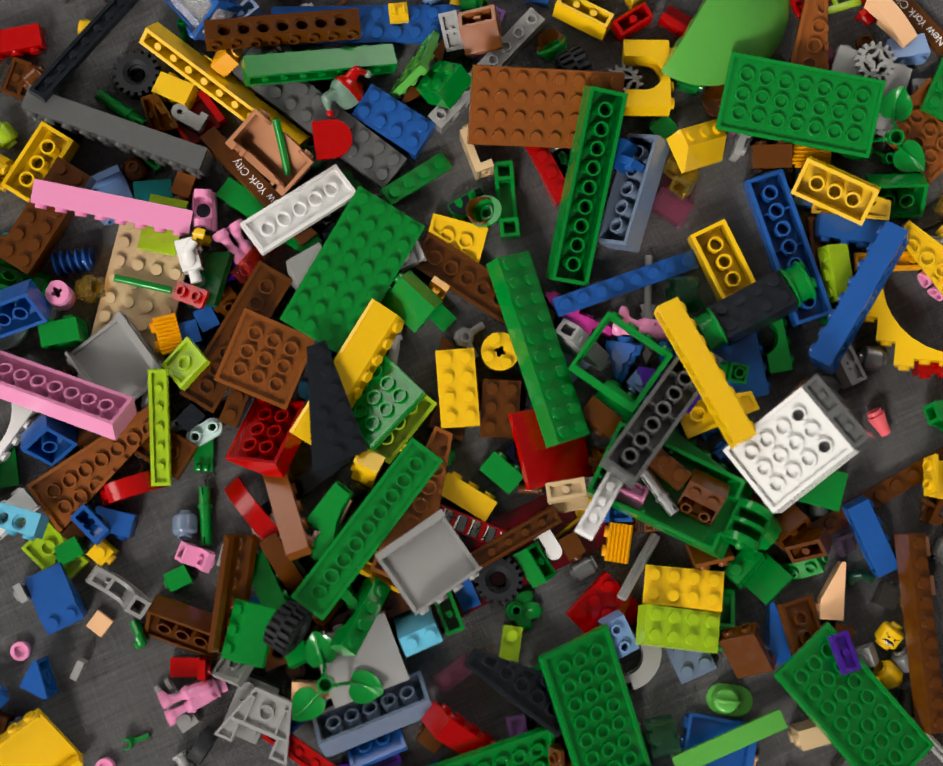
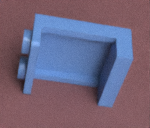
[91,165,134,225]

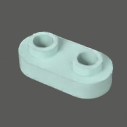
[186,418,224,447]

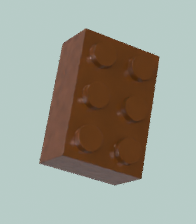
[479,379,521,440]

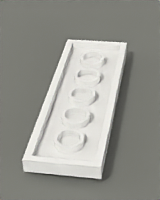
[240,164,356,256]

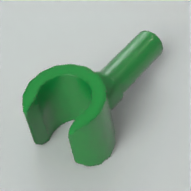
[872,149,894,165]
[121,733,150,750]

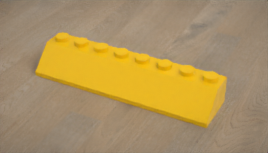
[289,299,405,445]

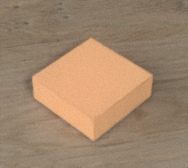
[86,610,114,637]

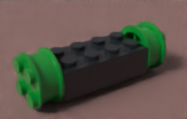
[691,261,817,352]

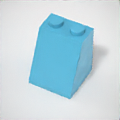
[393,606,444,657]

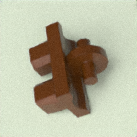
[918,496,943,525]

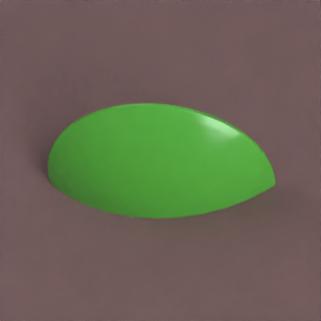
[660,0,790,86]

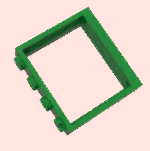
[568,311,673,414]

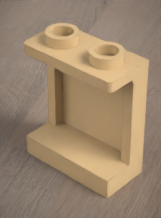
[460,124,494,181]
[545,477,589,513]

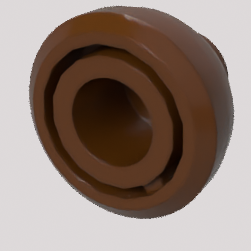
[123,157,150,183]

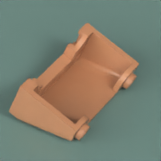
[225,108,315,196]

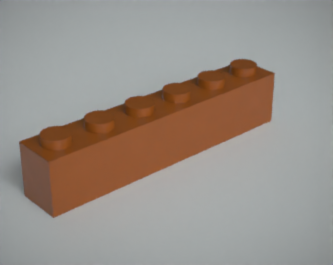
[262,467,314,561]

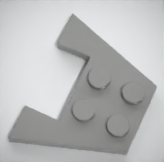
[214,686,292,766]

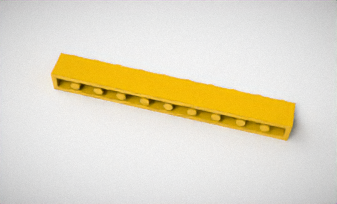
[139,22,310,149]

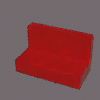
[658,5,693,38]

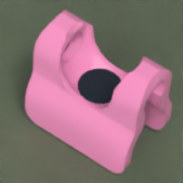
[191,189,218,232]

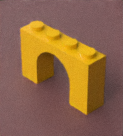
[622,39,674,117]

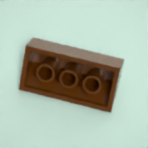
[144,594,220,660]

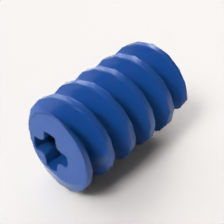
[51,247,95,275]

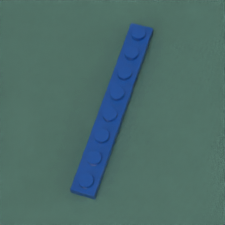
[551,250,699,317]

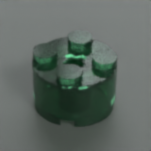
[665,275,703,314]
[644,714,681,759]

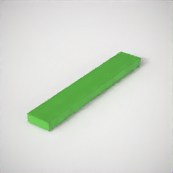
[671,708,788,766]

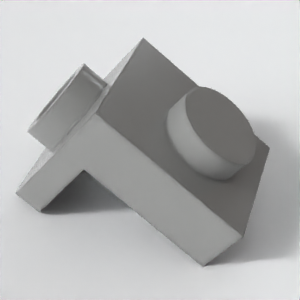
[12,582,32,604]

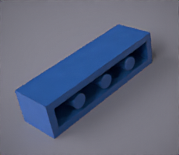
[813,213,896,248]
[841,496,897,578]

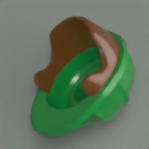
[537,28,567,61]
[466,195,503,227]

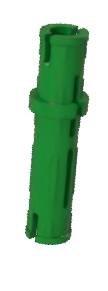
[95,89,148,126]
[197,486,213,545]

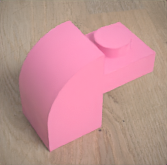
[174,540,216,573]

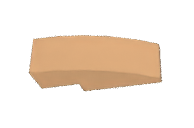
[864,0,918,49]

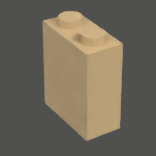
[788,719,831,751]

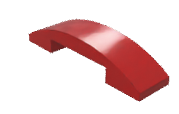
[224,477,280,540]

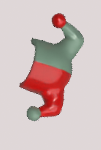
[321,65,372,117]

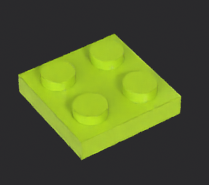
[161,337,211,391]

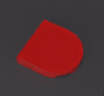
[311,119,353,161]

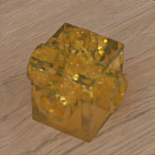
[74,275,106,303]

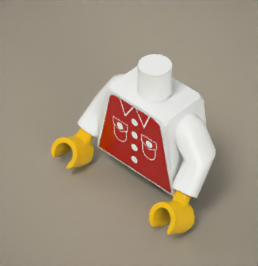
[174,227,212,284]

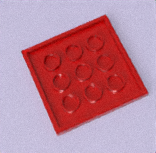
[508,409,592,491]

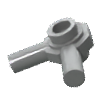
[454,322,485,358]

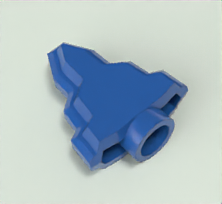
[606,336,643,382]

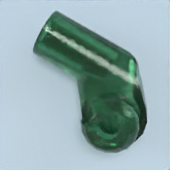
[846,569,876,586]

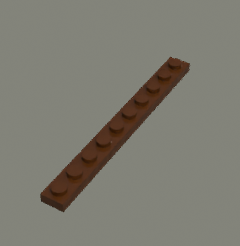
[807,446,943,535]

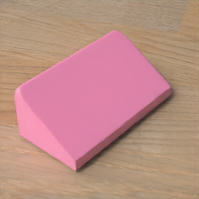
[615,482,649,510]

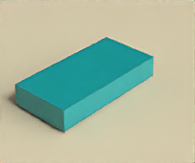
[133,179,174,201]

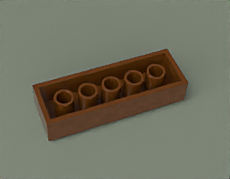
[0,156,96,277]

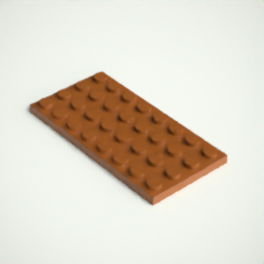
[467,64,625,148]

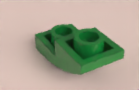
[718,361,750,385]

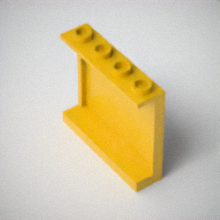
[0,707,83,766]

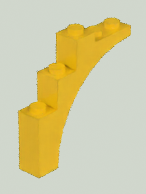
[864,287,943,371]

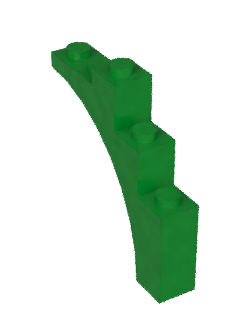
[306,481,359,611]

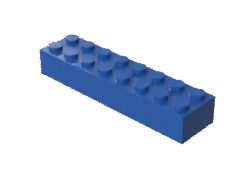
[742,168,832,328]
[808,221,909,375]

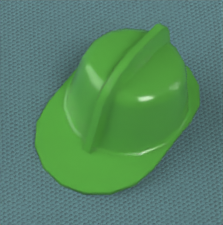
[706,683,753,717]

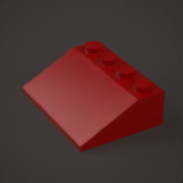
[225,397,306,478]

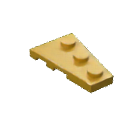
[428,213,489,263]

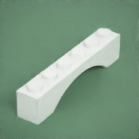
[0,403,40,464]

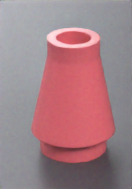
[866,407,891,437]

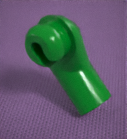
[130,619,147,649]

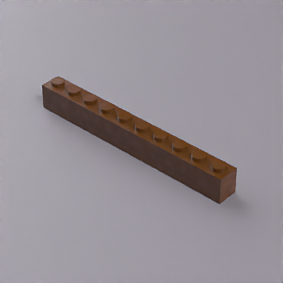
[894,532,943,734]

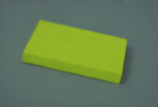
[137,194,189,257]
[21,520,90,580]

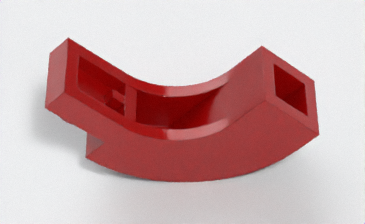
[99,470,167,506]

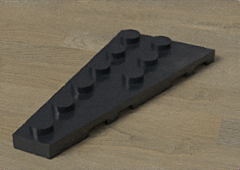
[306,340,368,472]
[462,649,562,737]

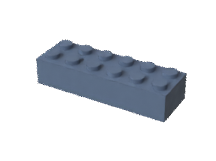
[597,133,670,252]
[312,670,433,758]

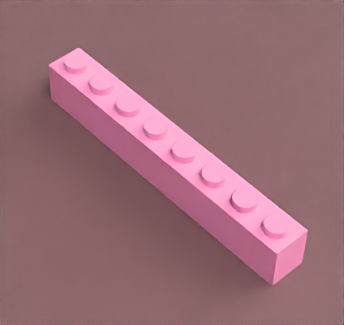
[30,179,193,237]

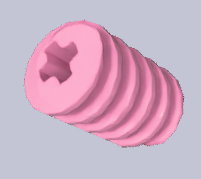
[45,280,76,311]

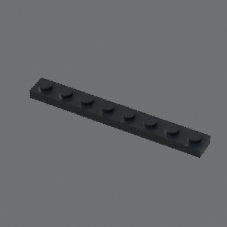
[29,0,139,103]

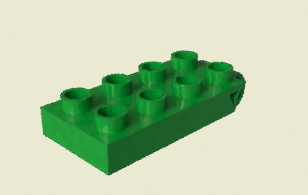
[587,421,774,560]

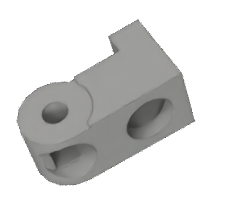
[171,103,210,136]

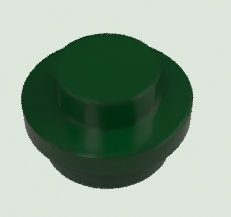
[553,151,569,170]

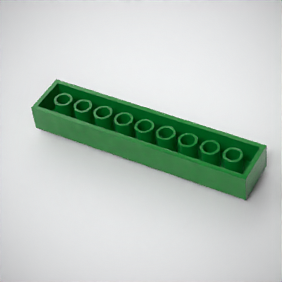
[545,86,628,286]
[486,251,590,448]

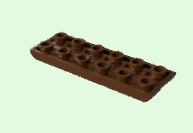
[207,534,258,653]

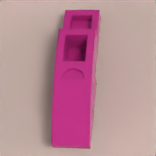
[544,290,612,338]

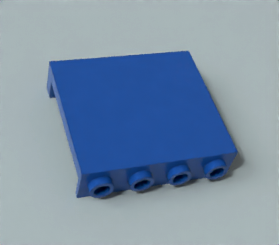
[699,331,771,400]
[679,711,757,766]

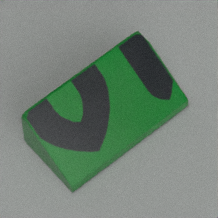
[447,186,485,221]

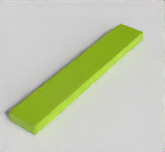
[147,368,172,486]

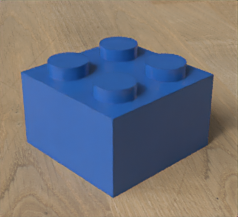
[21,414,78,467]

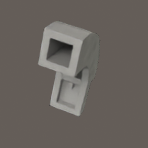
[86,564,152,620]
[623,645,662,690]

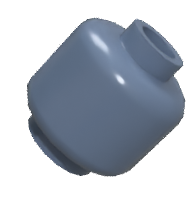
[172,510,197,540]

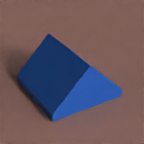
[19,656,59,699]

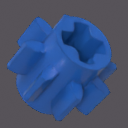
[713,440,731,463]

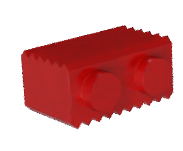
[610,2,653,42]

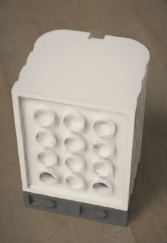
[723,374,875,513]

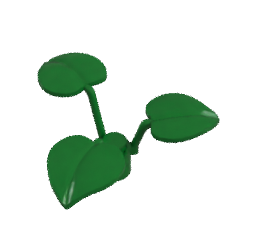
[841,86,925,172]
[292,631,384,721]

